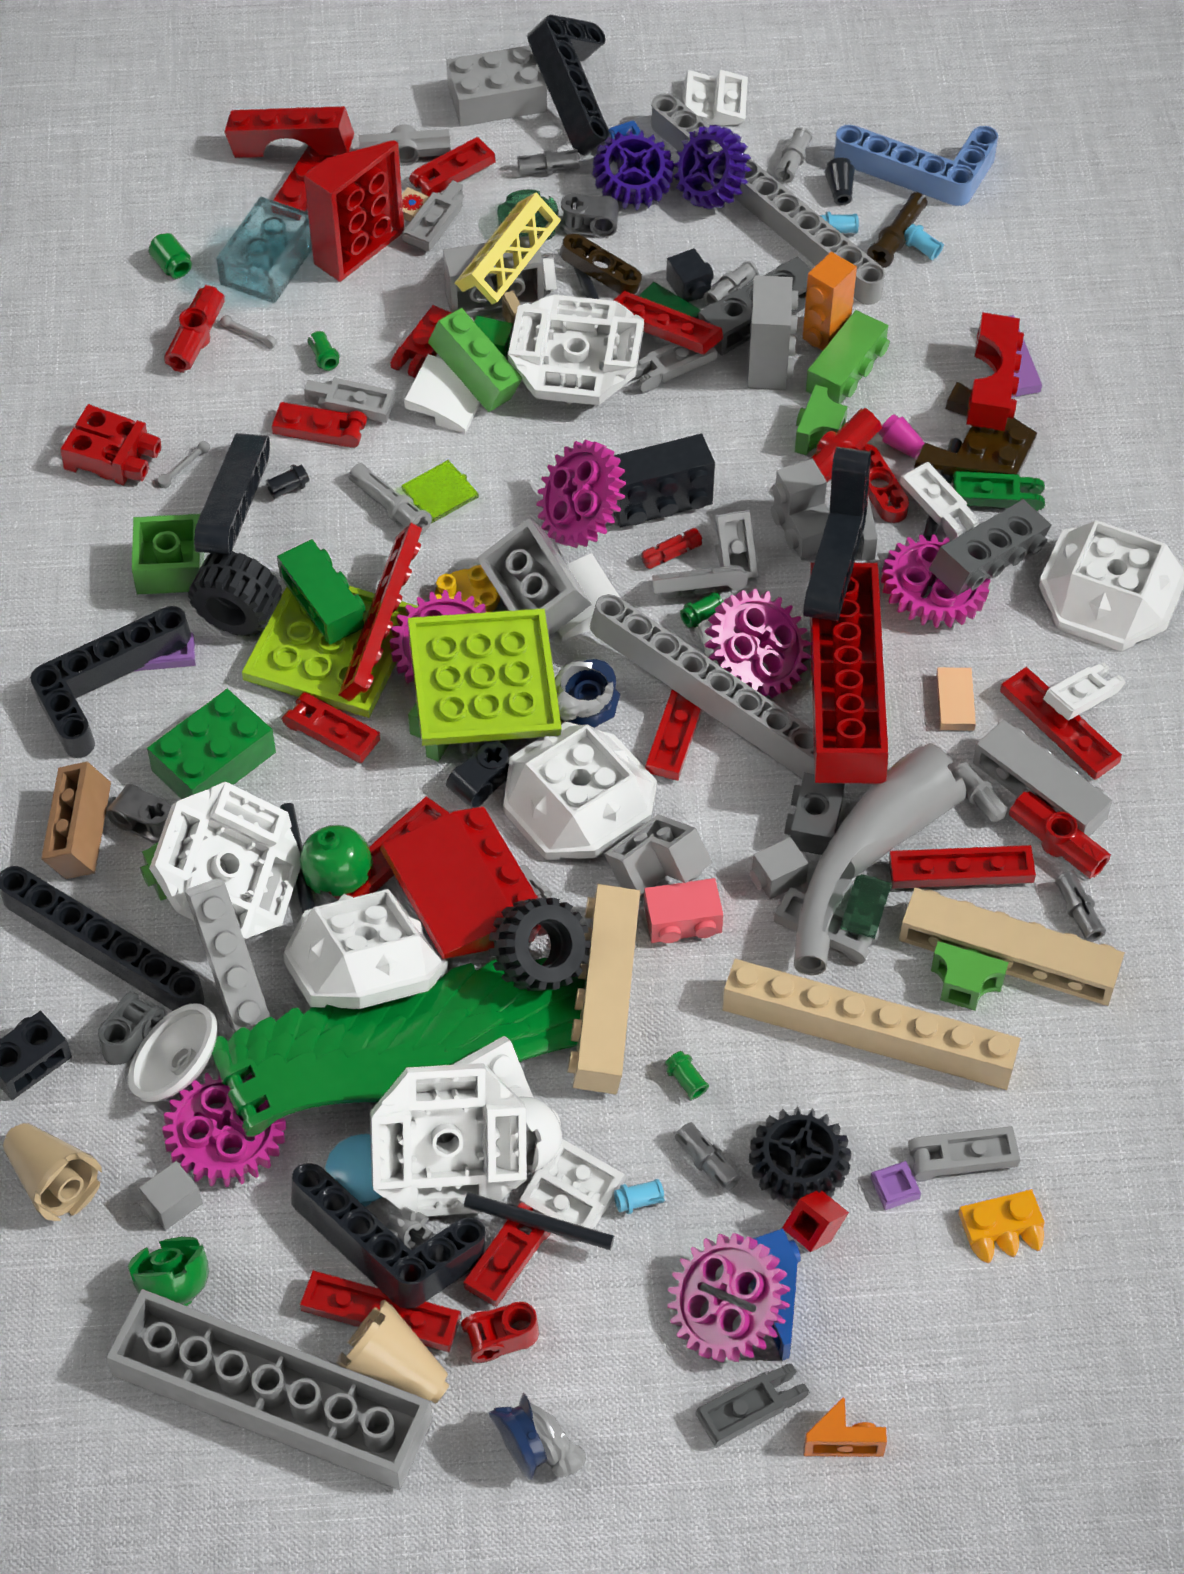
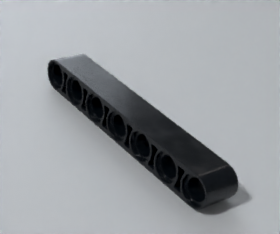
[194,433,270,555]
[0,866,204,1011]

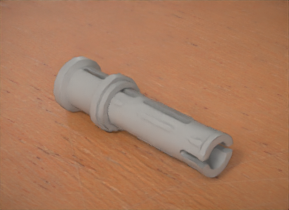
[349,463,432,536]

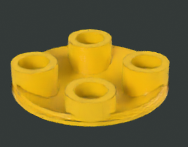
[434,565,501,612]

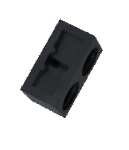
[0,1010,72,1101]

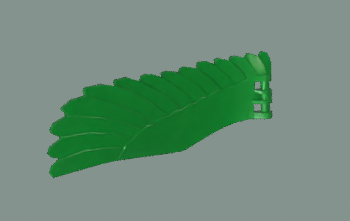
[212,958,584,1137]

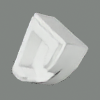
[543,258,557,290]

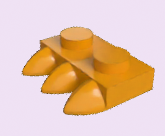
[958,1189,1045,1263]

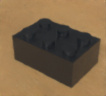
[613,433,715,528]

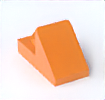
[804,1398,887,1457]

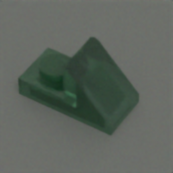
[840,874,892,939]

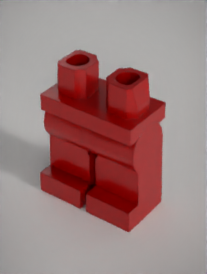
[61,404,162,486]

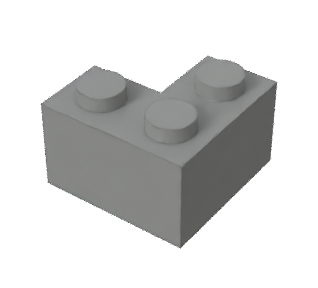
[771,458,830,560]
[604,814,712,895]

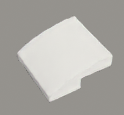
[683,69,748,125]
[404,354,480,433]
[556,553,620,641]
[519,1138,627,1229]

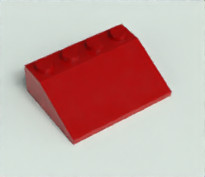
[304,140,405,282]
[380,806,541,959]

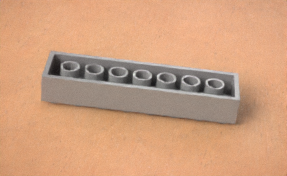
[106,1289,433,1490]

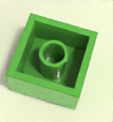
[132,514,204,595]

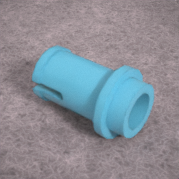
[820,212,859,234]
[904,224,944,260]
[614,1179,665,1214]

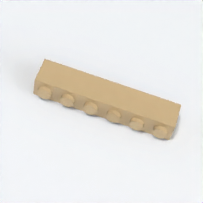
[568,884,640,1095]
[899,888,1125,1006]

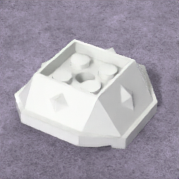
[508,295,644,405]
[1039,520,1184,652]
[503,722,657,860]
[149,782,301,940]
[284,889,448,1009]
[370,1063,527,1216]

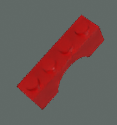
[224,106,354,158]
[966,312,1024,431]

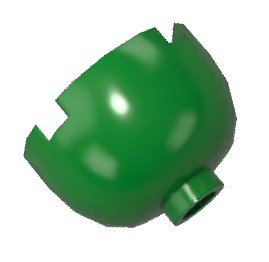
[300,825,374,896]
[128,1236,209,1306]

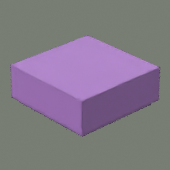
[870,1161,921,1210]

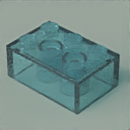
[216,196,312,304]

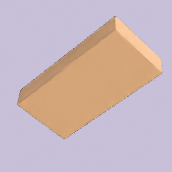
[936,667,976,731]

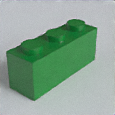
[277,539,366,645]

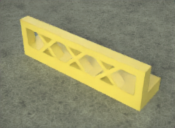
[455,193,561,305]

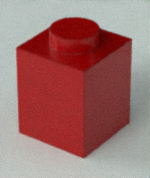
[781,1190,849,1252]

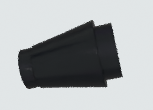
[825,157,855,205]

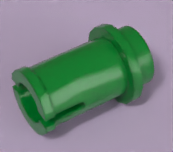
[307,331,340,371]
[680,592,724,628]
[665,1051,709,1100]

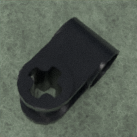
[446,741,509,808]

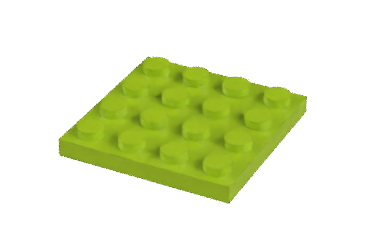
[242,586,418,718]
[407,608,562,746]

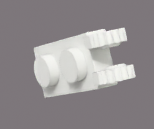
[900,462,979,540]
[1043,662,1125,720]

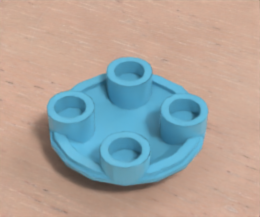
[325,1134,382,1207]

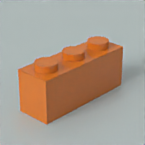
[802,252,857,351]

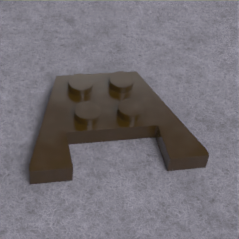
[914,382,1037,476]

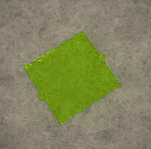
[401,460,479,524]

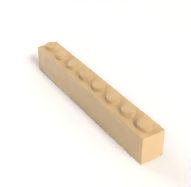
[722,958,1021,1090]

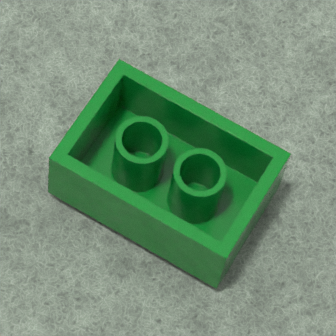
[147,688,276,799]

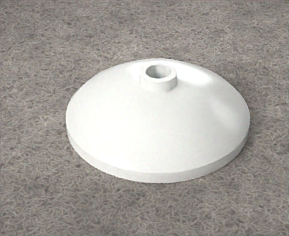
[128,1003,217,1102]

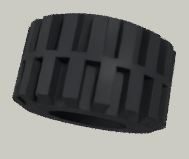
[188,551,282,637]
[489,898,591,991]

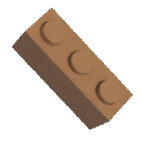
[41,761,111,879]

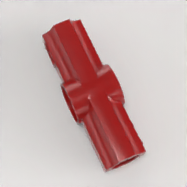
[164,285,225,373]
[810,408,883,483]
[1009,791,1111,879]

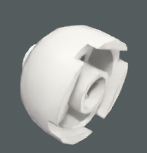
[519,1096,561,1173]

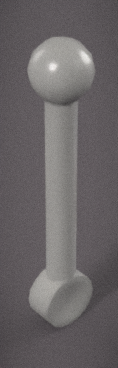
[220,315,277,348]
[157,441,210,488]

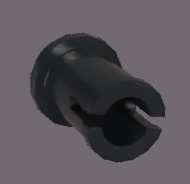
[265,464,310,499]

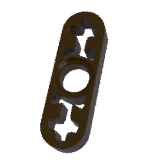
[559,234,642,295]

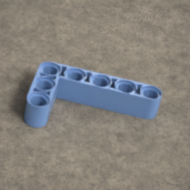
[834,125,998,206]

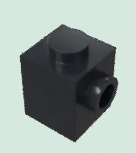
[666,248,714,302]

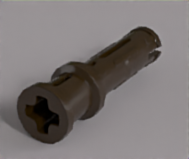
[867,192,928,268]

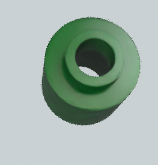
[148,233,192,279]

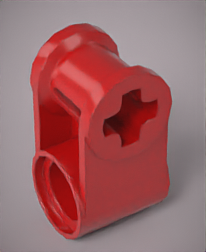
[461,1301,539,1363]

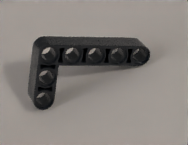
[527,14,609,156]
[803,447,871,622]
[30,606,191,758]
[291,1163,486,1309]

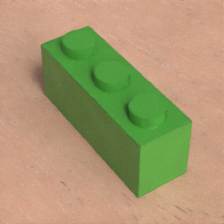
[428,308,522,413]
[806,310,890,404]

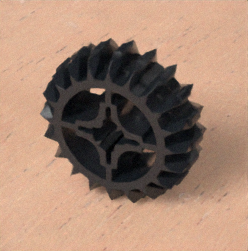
[749,1106,852,1206]

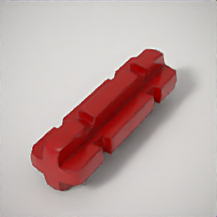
[641,528,703,569]

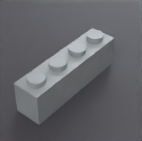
[973,719,1112,837]
[184,878,270,1032]

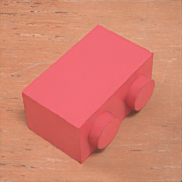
[644,878,723,943]

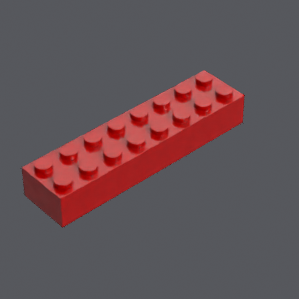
[810,562,888,784]

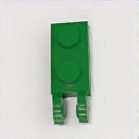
[953,471,1045,511]

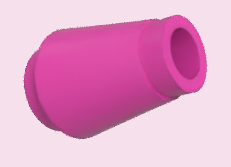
[878,414,925,460]

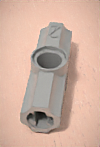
[359,124,451,166]

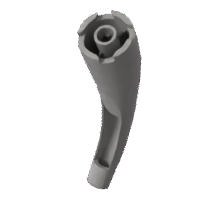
[794,743,966,976]

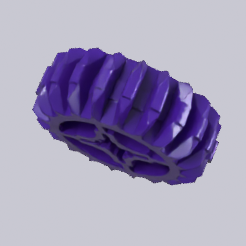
[673,125,752,210]
[592,129,674,211]

